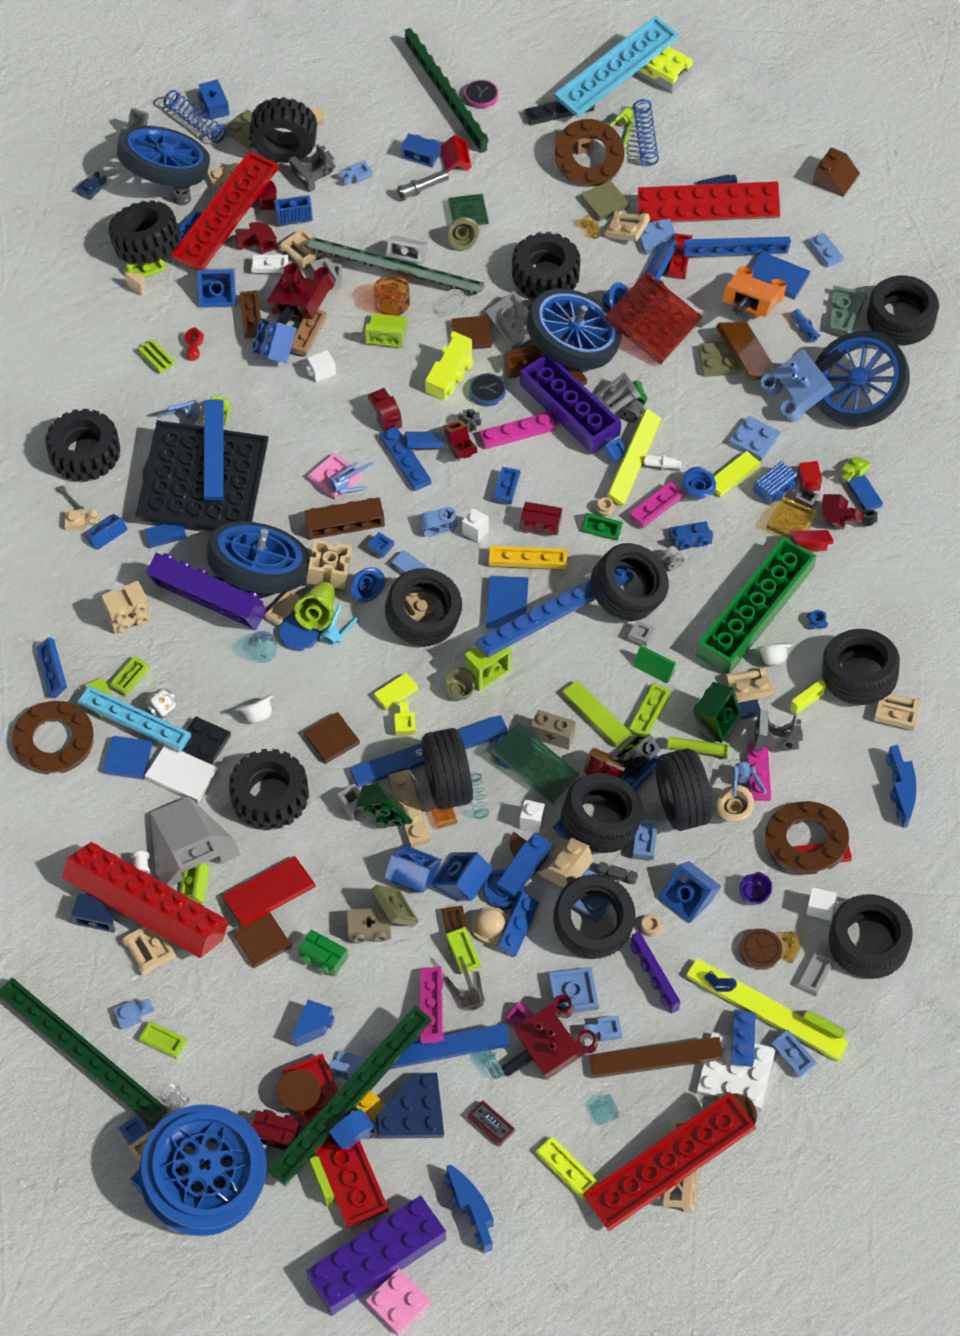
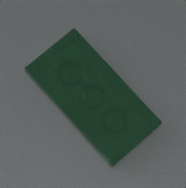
[491,722,580,804]

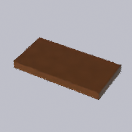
[716,322,776,380]

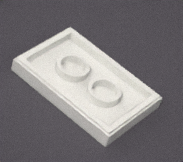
[145,745,219,803]

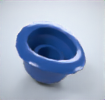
[602,282,630,317]
[682,466,716,500]
[351,567,386,603]

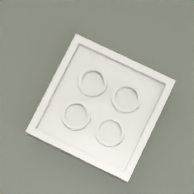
[696,1032,776,1111]

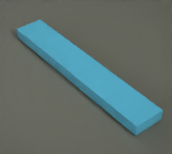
[78,685,191,752]

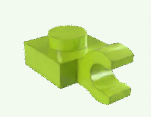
[841,456,871,482]

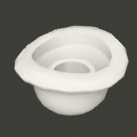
[755,643,792,665]
[236,695,274,723]

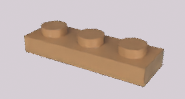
[290,309,327,356]

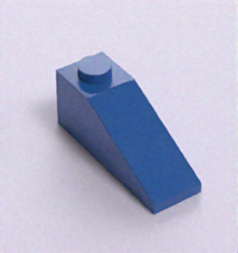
[496,833,552,897]

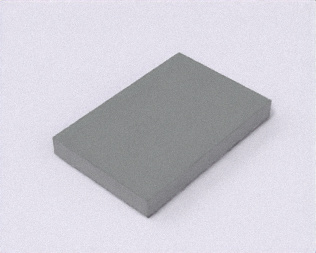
[485,291,531,350]

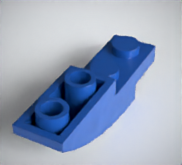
[886,745,917,828]
[444,1164,494,1253]

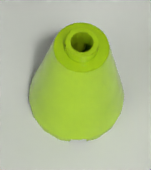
[295,582,335,631]

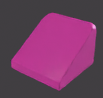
[504,1002,535,1028]

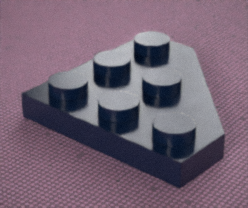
[376,1073,444,1139]

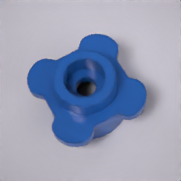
[807,610,828,629]

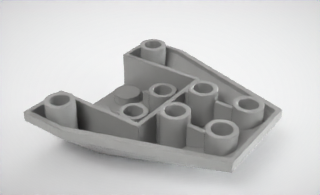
[151,796,241,887]

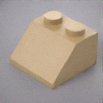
[536,838,593,888]

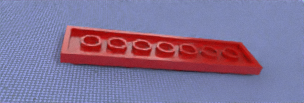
[171,151,279,270]
[637,181,781,223]
[282,1053,389,1229]
[583,1092,756,1232]

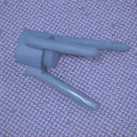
[158,400,201,424]
[329,462,374,495]
[732,762,767,797]

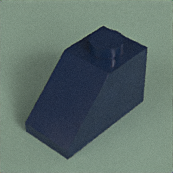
[71,893,116,933]

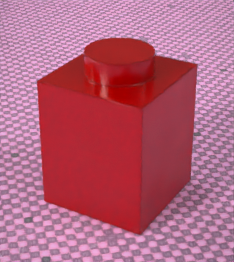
[797,461,822,492]

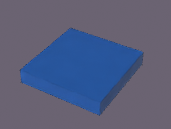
[103,736,153,780]

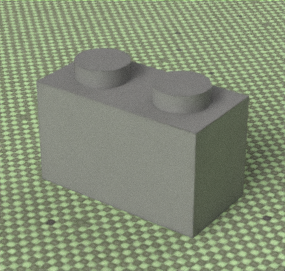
[386,235,428,263]

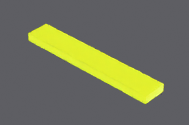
[606,409,662,506]

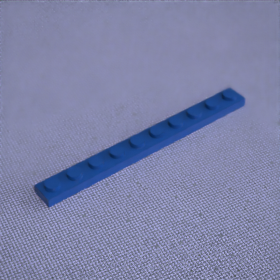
[475,567,634,658]

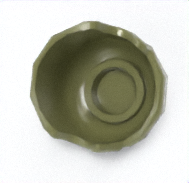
[445,668,475,700]

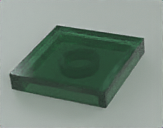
[448,194,489,225]

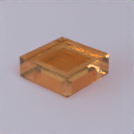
[432,808,458,830]

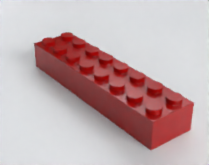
[62,842,229,959]

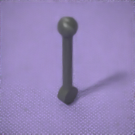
[58,486,84,510]

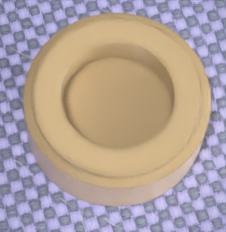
[640,914,662,937]

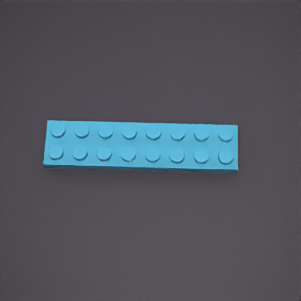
[554,15,679,118]

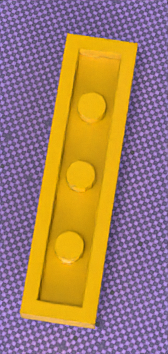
[489,546,567,569]

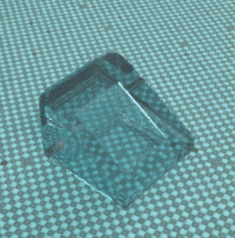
[589,1093,619,1126]

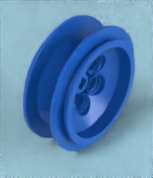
[139,1105,267,1236]

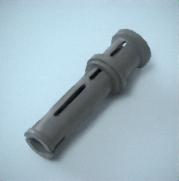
[397,169,449,201]

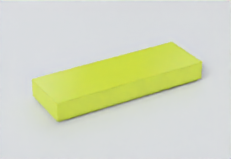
[714,451,760,497]
[536,1136,599,1200]

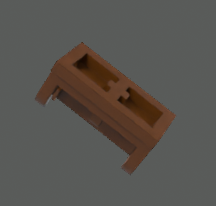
[504,345,544,378]

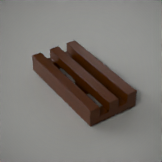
[442,906,468,950]

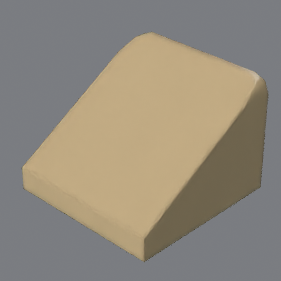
[125,272,146,295]

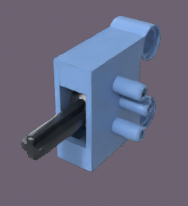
[761,349,843,422]

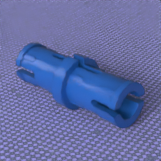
[791,309,820,342]

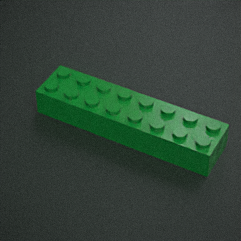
[696,536,817,674]

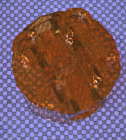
[374,275,410,316]

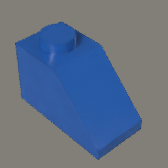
[291,999,335,1047]

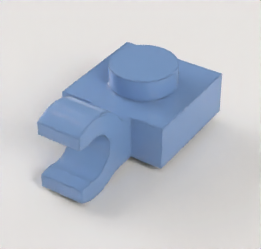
[114,998,154,1030]
[583,1016,622,1041]

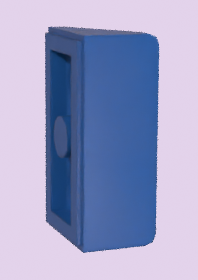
[83,514,127,550]

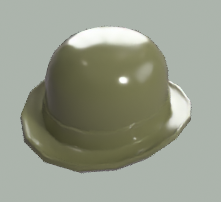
[447,217,479,251]

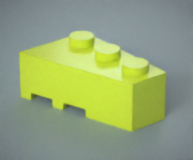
[425,331,473,401]

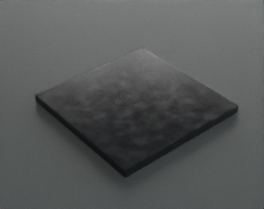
[135,420,269,531]

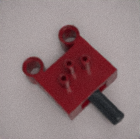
[266,263,335,325]
[501,994,598,1080]

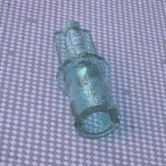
[478,1050,504,1079]

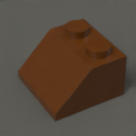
[813,147,860,197]

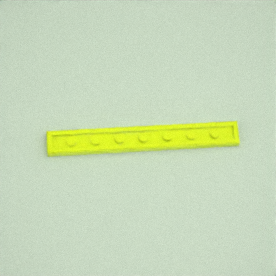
[686,958,849,1062]

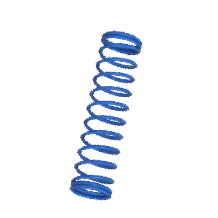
[163,90,226,143]
[633,99,659,166]

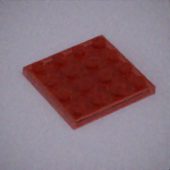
[604,272,703,365]

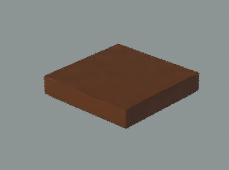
[452,315,492,349]
[304,712,360,764]
[233,912,292,968]

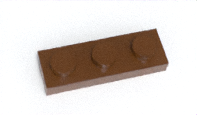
[239,290,261,339]

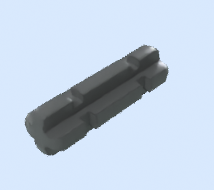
[597,862,638,884]

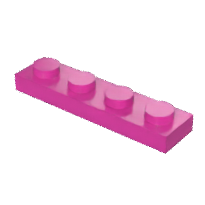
[479,412,556,450]
[420,966,444,1044]

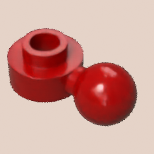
[185,327,204,361]

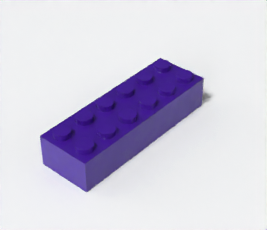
[520,355,621,454]
[145,552,267,630]
[306,1195,446,1316]

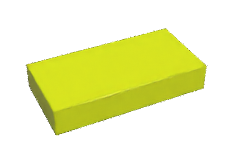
[374,673,418,710]
[790,679,826,715]

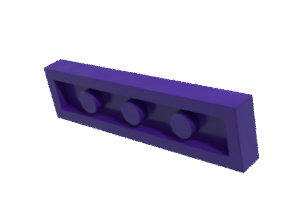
[630,931,681,1013]

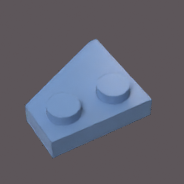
[639,219,675,255]

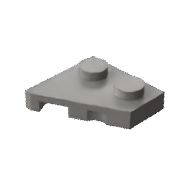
[310,256,342,291]

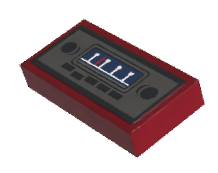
[468,1100,515,1146]

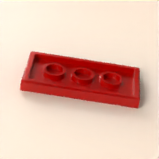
[222,856,316,927]

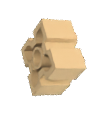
[306,539,352,590]
[101,581,152,634]

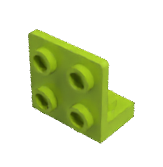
[365,313,408,348]

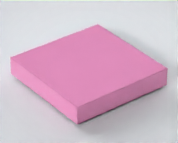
[308,453,361,499]

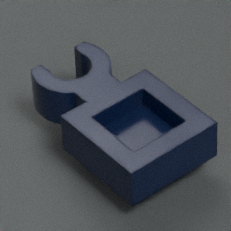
[76,171,107,200]

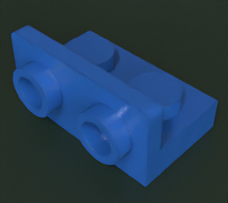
[669,521,713,550]

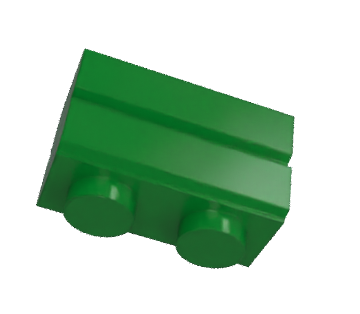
[298,929,348,976]

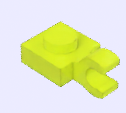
[394,700,416,735]

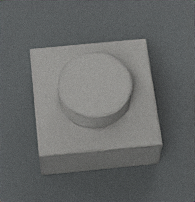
[628,620,655,646]

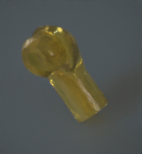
[580,216,600,239]
[782,931,801,963]

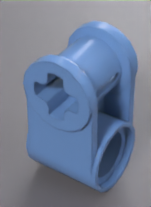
[419,507,457,537]

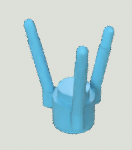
[320,604,358,645]

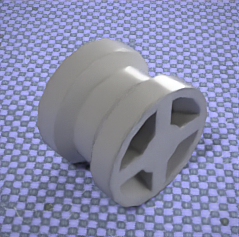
[660,546,685,571]

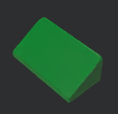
[581,513,624,540]
[634,646,676,683]

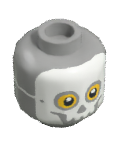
[146,688,176,718]

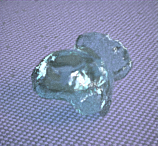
[247,631,277,663]

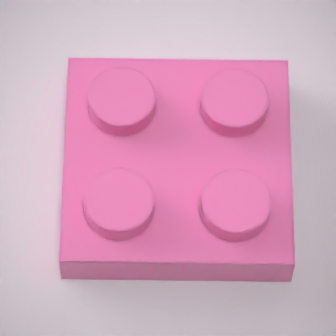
[366,1269,431,1335]

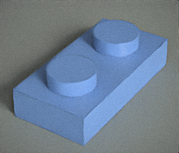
[809,233,843,268]
[633,818,658,860]
[772,1029,817,1078]

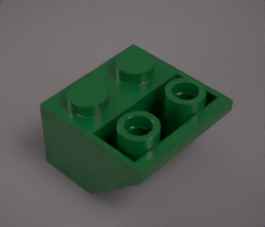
[356,783,413,829]

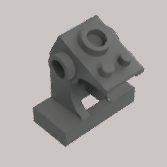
[289,144,336,192]
[754,709,803,752]

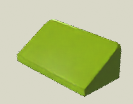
[125,259,166,278]
[180,863,209,903]

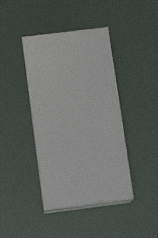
[797,950,834,997]

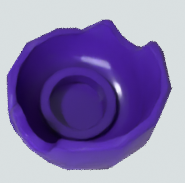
[739,872,772,905]

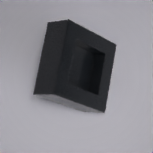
[793,487,819,511]

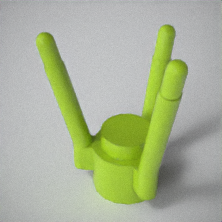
[609,107,634,148]
[197,394,232,426]

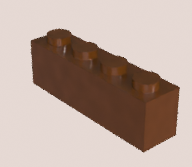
[304,497,385,540]

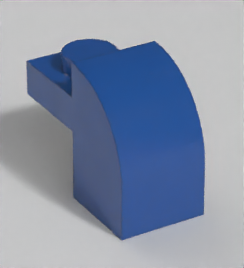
[329,1109,375,1150]

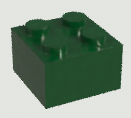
[693,682,742,743]

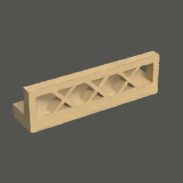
[663,1119,698,1213]

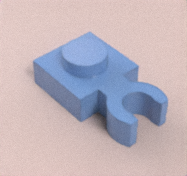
[339,160,373,185]

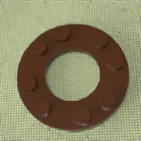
[554,119,625,187]
[12,701,94,775]
[765,801,849,875]

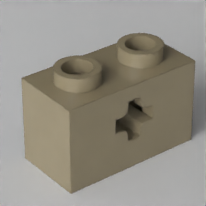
[530,709,576,750]
[347,908,391,943]

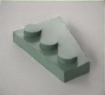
[830,285,867,335]

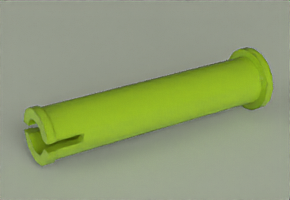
[667,736,730,759]

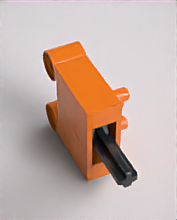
[722,267,787,319]

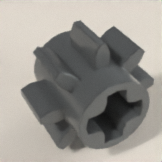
[458,408,481,432]

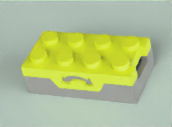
[635,47,693,94]

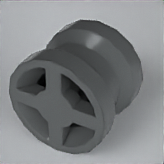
[172,186,191,205]
[622,399,644,423]

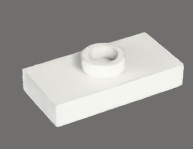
[251,255,288,273]

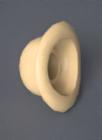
[716,785,754,822]
[470,907,508,944]

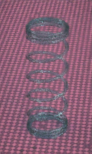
[470,772,489,819]

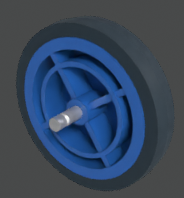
[206,522,310,594]

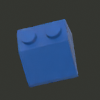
[197,268,236,307]
[385,844,442,893]
[431,852,493,901]
[658,861,721,923]

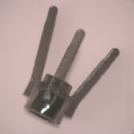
[445,956,485,1011]

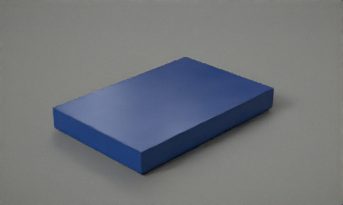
[751,252,811,299]
[486,576,528,629]

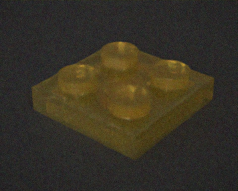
[766,497,818,538]

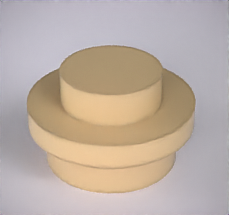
[596,497,615,516]

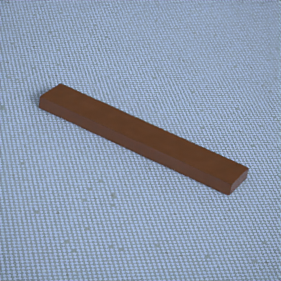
[590,1037,723,1079]

